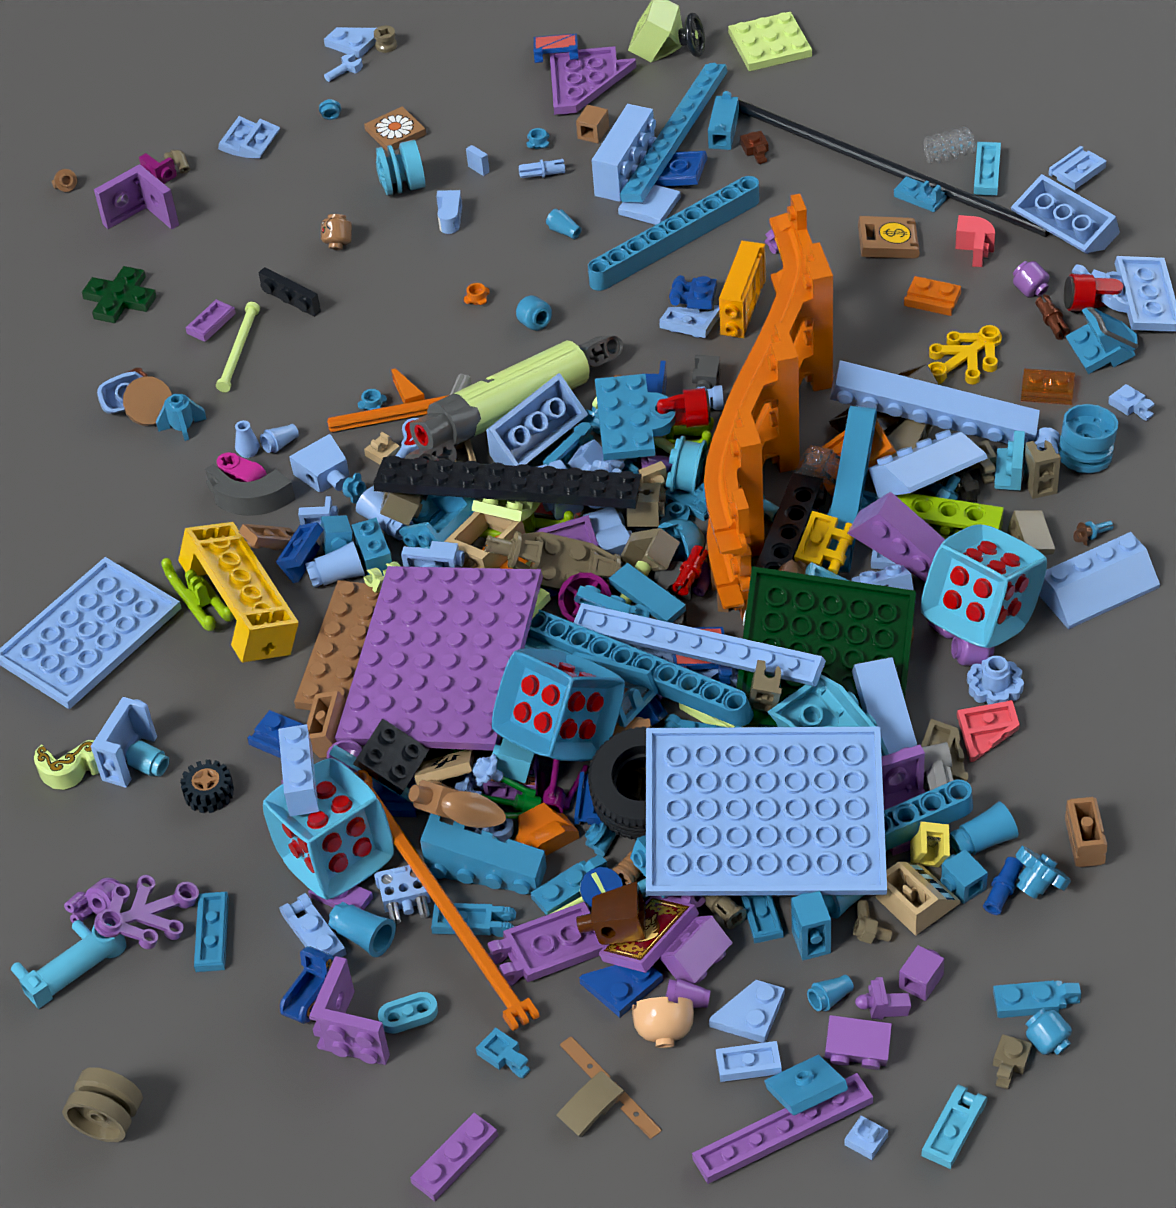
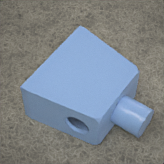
[289,434,349,492]

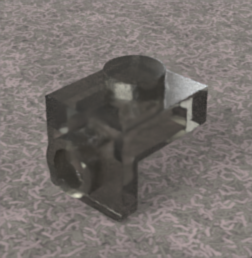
[941,468,980,503]

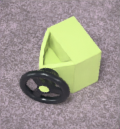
[628,0,705,62]

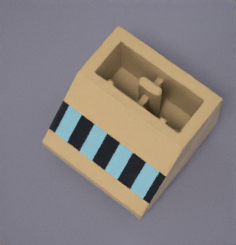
[876,862,960,936]

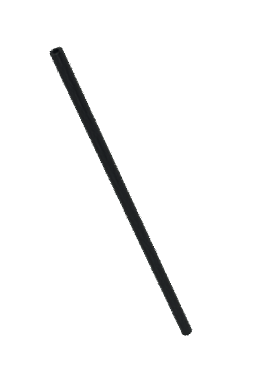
[738,99,1049,237]

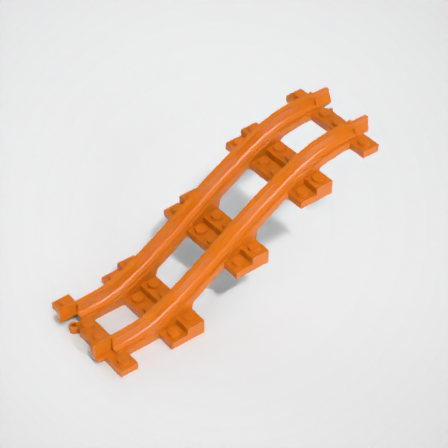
[704,194,833,621]

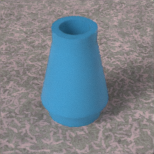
[546,209,582,239]
[807,975,854,1011]

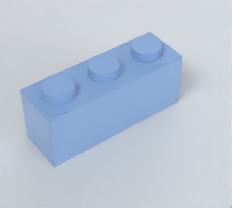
[278,724,319,816]

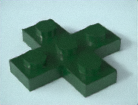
[82,266,157,323]

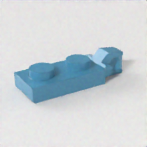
[574,585,650,618]
[531,854,607,915]
[993,980,1081,1018]

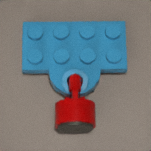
[595,374,711,461]

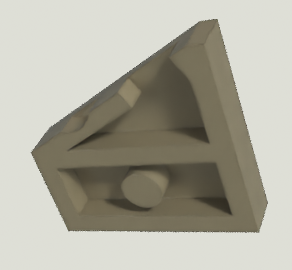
[921,719,968,782]

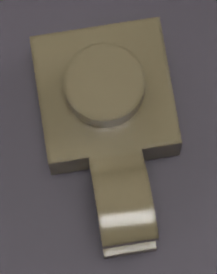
[970,440,997,484]
[993,1034,1032,1089]

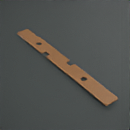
[560,1037,662,1139]

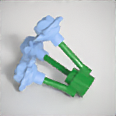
[454,754,541,832]

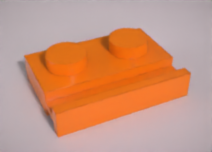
[904,276,961,316]

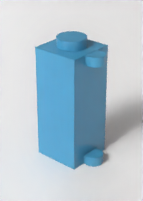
[708,91,739,150]

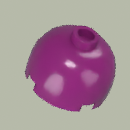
[558,572,611,623]

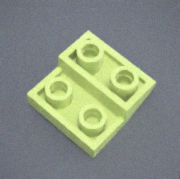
[472,499,541,522]

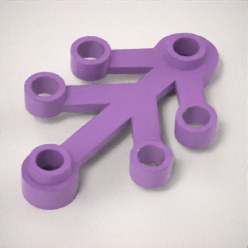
[94,875,199,949]

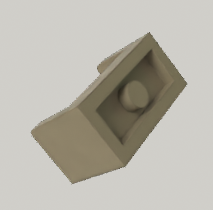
[620,528,680,572]

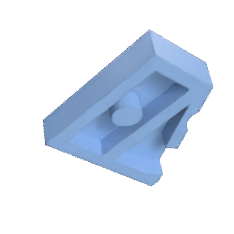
[659,305,720,338]
[709,980,785,1043]

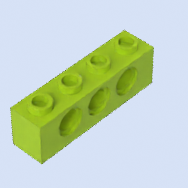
[898,493,1004,540]

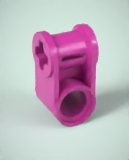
[217,452,267,482]

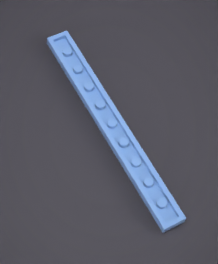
[573,603,826,686]

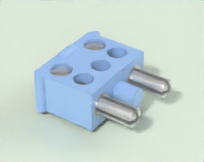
[374,865,431,924]

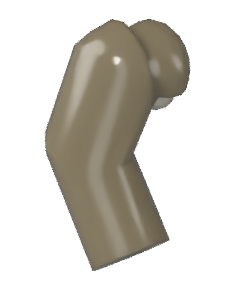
[164,149,190,173]

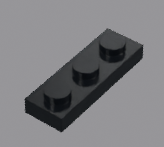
[258,267,321,317]

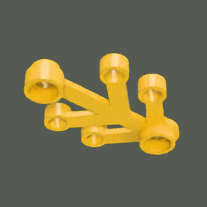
[928,325,1002,385]

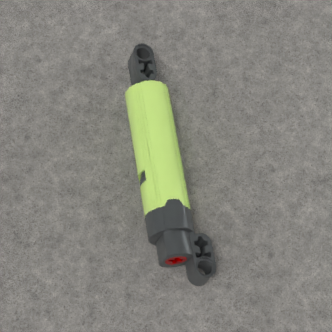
[405,335,623,462]

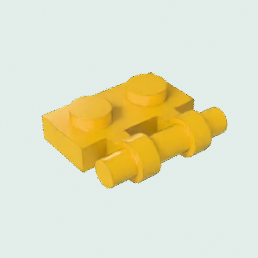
[794,511,854,574]

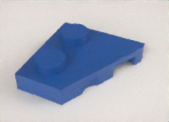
[579,965,663,1018]

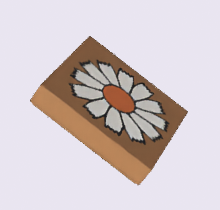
[364,106,426,152]

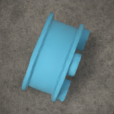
[666,436,707,496]

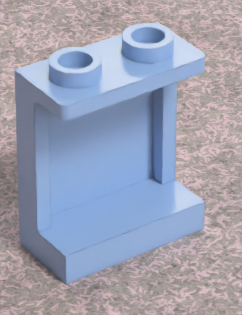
[91,697,157,788]

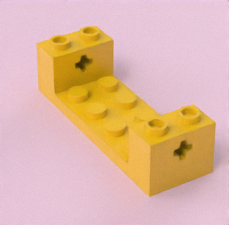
[178,522,299,663]

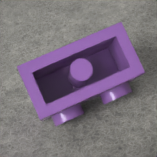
[660,915,732,984]
[824,1015,892,1070]

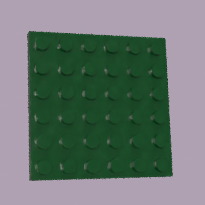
[736,566,916,727]

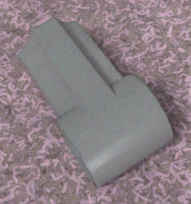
[922,742,953,791]

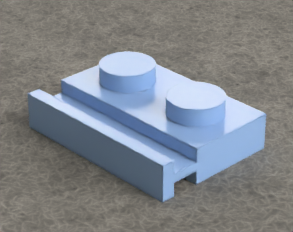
[1049,146,1106,190]

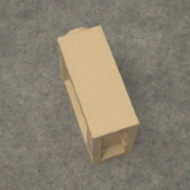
[444,511,526,568]

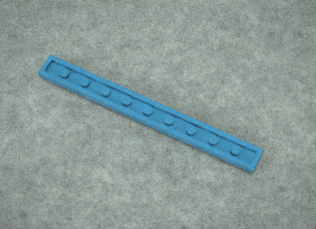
[620,63,728,202]

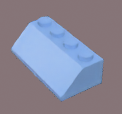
[1011,174,1120,253]
[486,373,588,466]
[868,430,987,498]
[1039,532,1160,629]

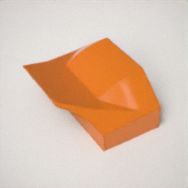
[515,802,579,856]

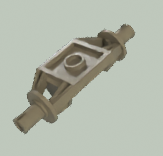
[484,531,623,591]

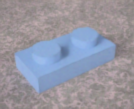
[716,1041,782,1082]

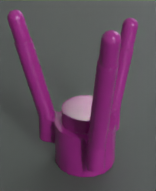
[539,759,588,813]

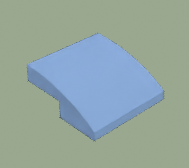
[218,116,280,158]

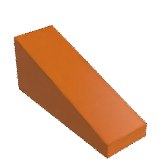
[391,368,425,404]

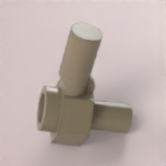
[853,900,892,944]

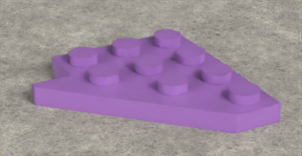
[550,46,636,115]

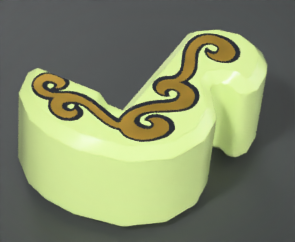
[34,740,99,790]

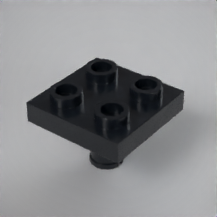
[353,718,430,795]

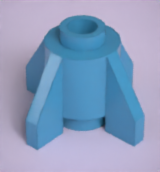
[156,394,207,441]

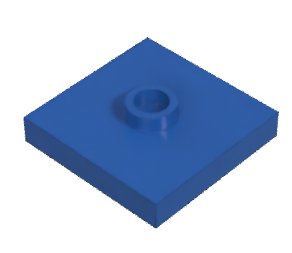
[655,151,707,186]

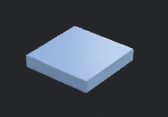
[618,184,681,225]

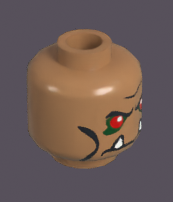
[321,214,352,250]

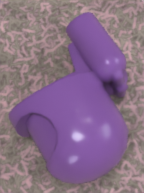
[64,878,124,923]

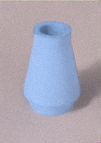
[235,420,260,458]
[260,424,299,453]

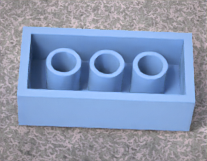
[592,104,656,202]

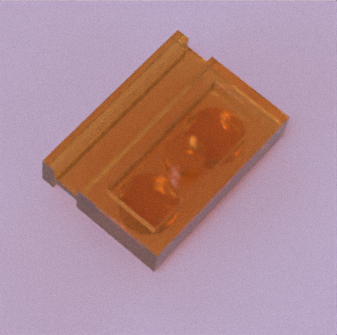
[1021,368,1075,405]

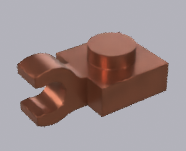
[740,131,769,164]

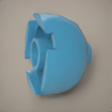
[658,519,705,562]

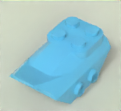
[768,674,889,756]

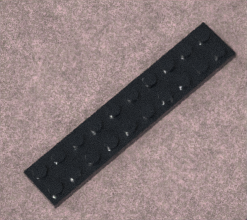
[373,456,642,509]

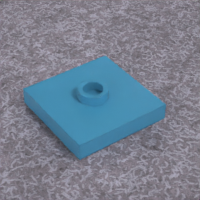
[764,1054,848,1116]

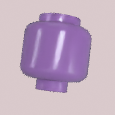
[1013,261,1050,298]
[951,637,994,666]

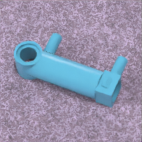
[11,920,126,1009]

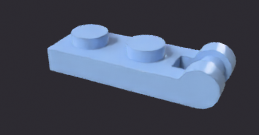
[279,893,347,958]

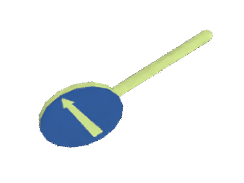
[550,867,623,914]

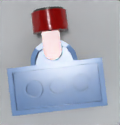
[1064,256,1176,332]

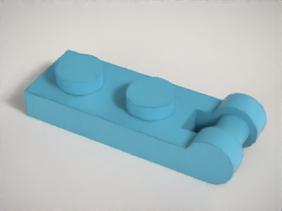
[921,1084,988,1169]

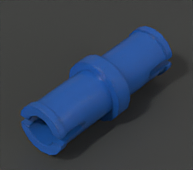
[983,857,1024,915]

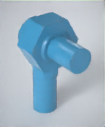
[924,474,961,500]

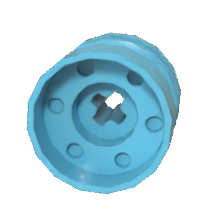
[376,140,426,196]

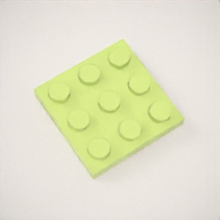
[728,12,812,71]

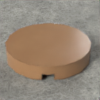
[123,376,172,426]

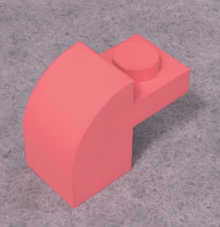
[955,215,995,267]

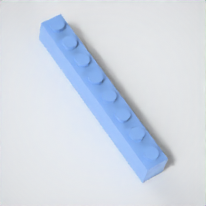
[830,360,1040,448]

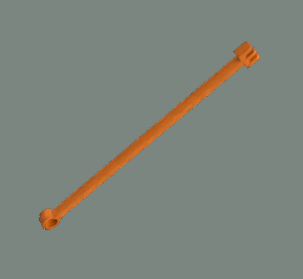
[354,770,540,1031]

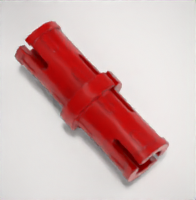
[672,545,708,595]

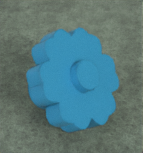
[1016,845,1071,899]

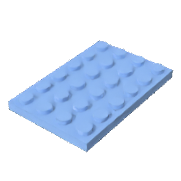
[0,557,182,709]

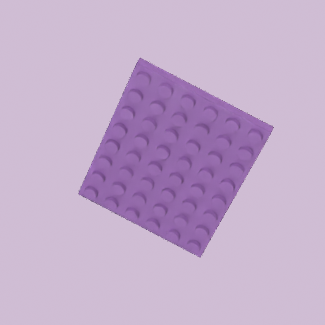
[335,566,543,751]

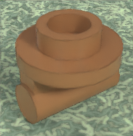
[52,169,77,192]

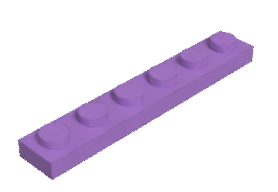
[692,1073,873,1184]

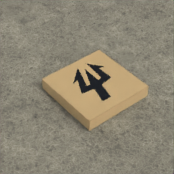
[414,750,475,785]

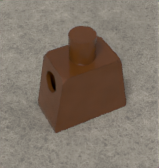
[576,882,646,945]

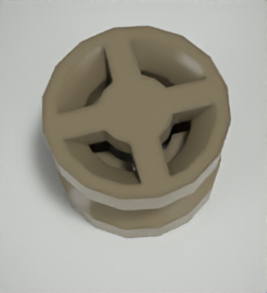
[374,25,397,53]

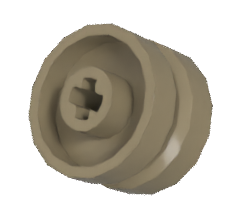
[62,1067,143,1142]

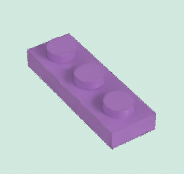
[410,1113,498,1201]

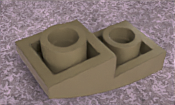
[556,1071,625,1137]

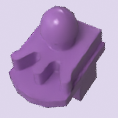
[855,977,911,1019]

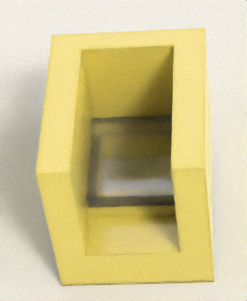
[910,822,950,867]

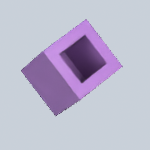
[899,945,944,1001]

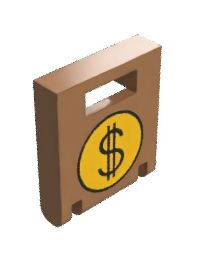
[858,216,920,259]

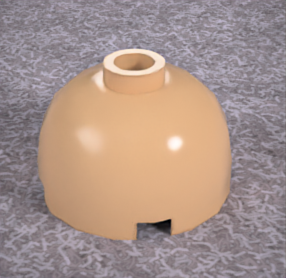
[632,997,694,1048]

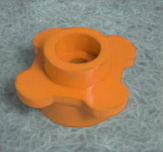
[464,283,490,305]

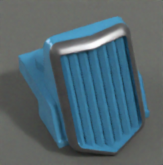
[1066,307,1138,374]

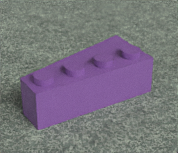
[847,492,945,582]

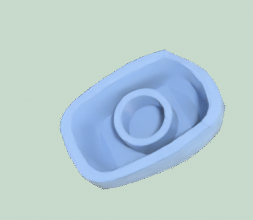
[97,371,143,414]

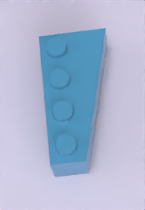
[420,813,547,895]

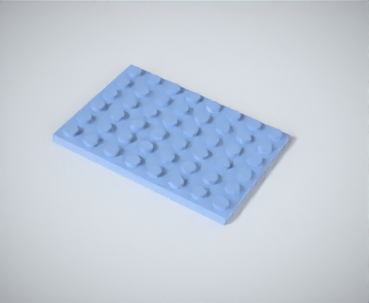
[646,727,887,896]

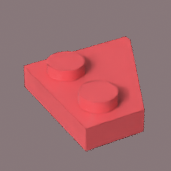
[957,700,1020,762]

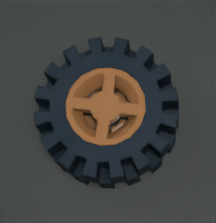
[180,759,234,813]

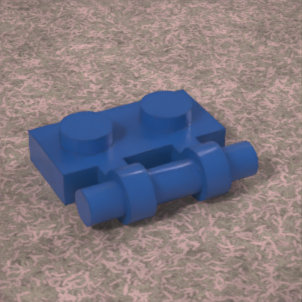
[669,275,717,309]

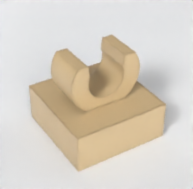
[364,432,400,465]
[638,461,667,492]

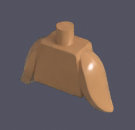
[409,780,506,828]

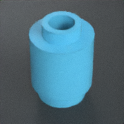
[126,741,169,777]

